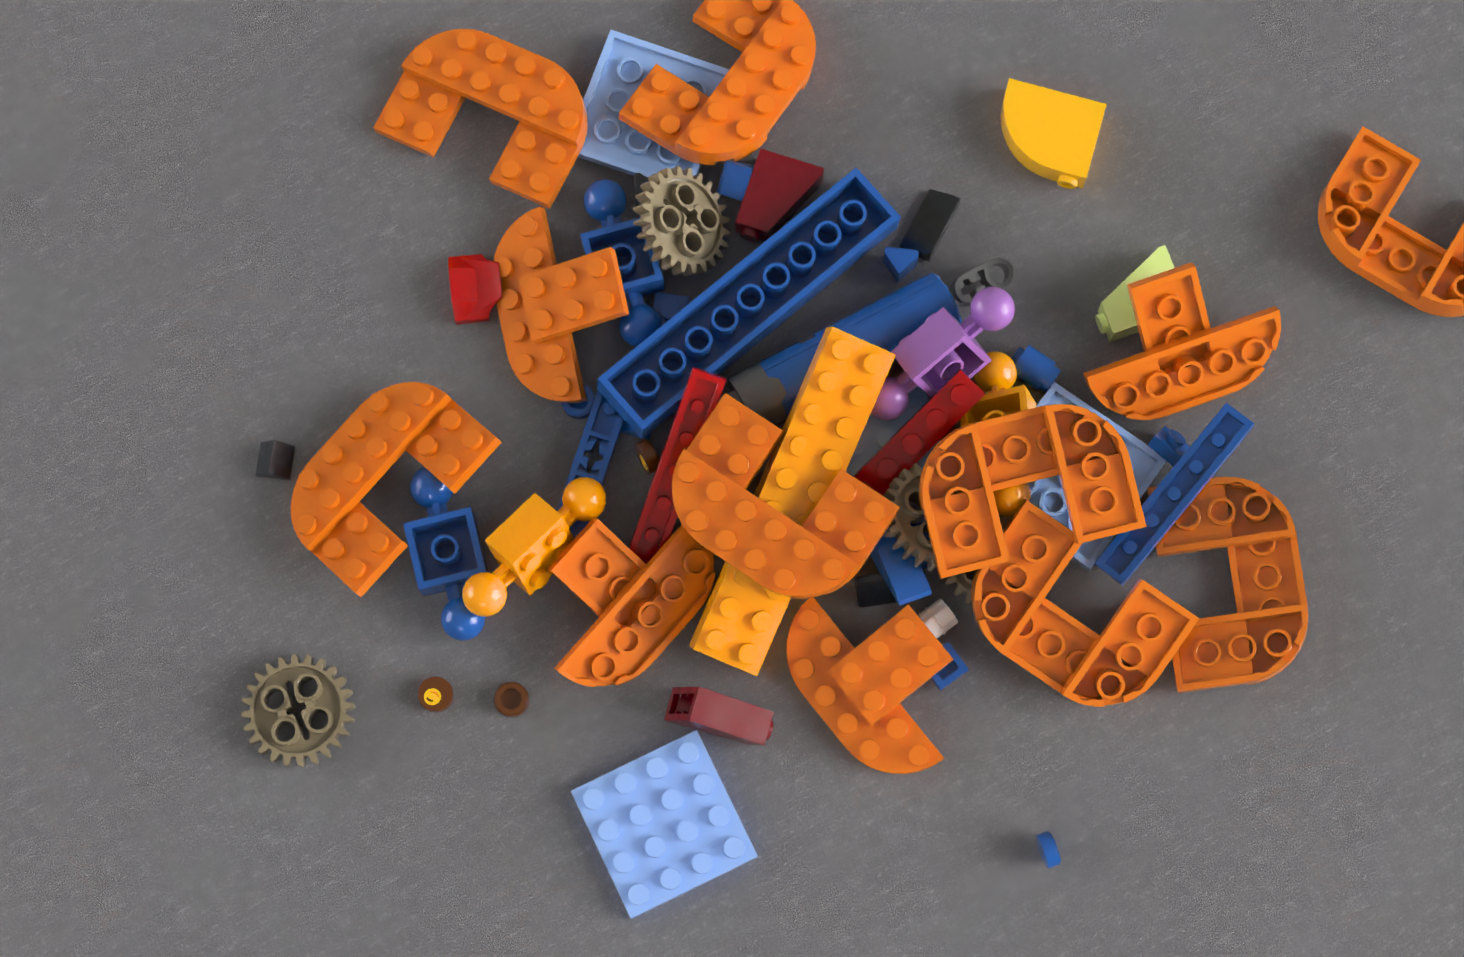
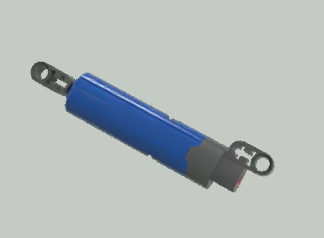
[718,257,1015,426]

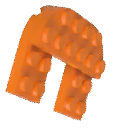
[618,0,816,165]
[373,29,588,209]
[1318,126,1464,317]
[291,382,502,597]
[672,393,901,599]
[919,404,1147,579]
[1147,477,1309,693]
[971,499,1199,707]

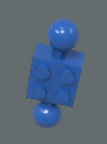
[580,179,665,347]
[403,467,489,641]

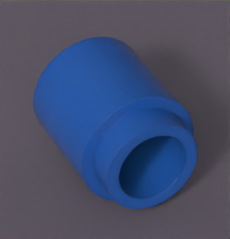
[1011,345,1061,393]

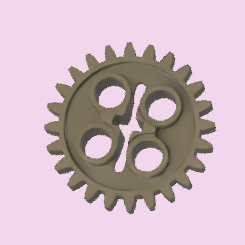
[633,166,730,277]
[883,463,936,572]
[241,654,356,768]

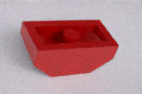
[448,254,502,325]

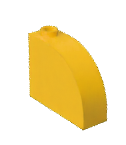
[1001,78,1107,189]

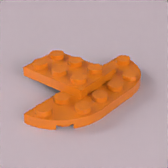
[493,206,629,403]
[1083,262,1281,420]
[548,517,715,687]
[786,597,953,774]

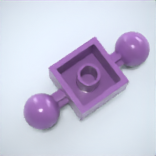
[871,287,1015,421]

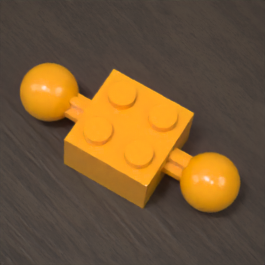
[960,351,1036,517]
[462,477,606,617]

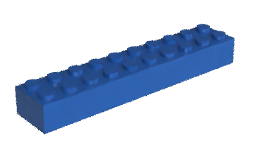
[597,168,901,440]

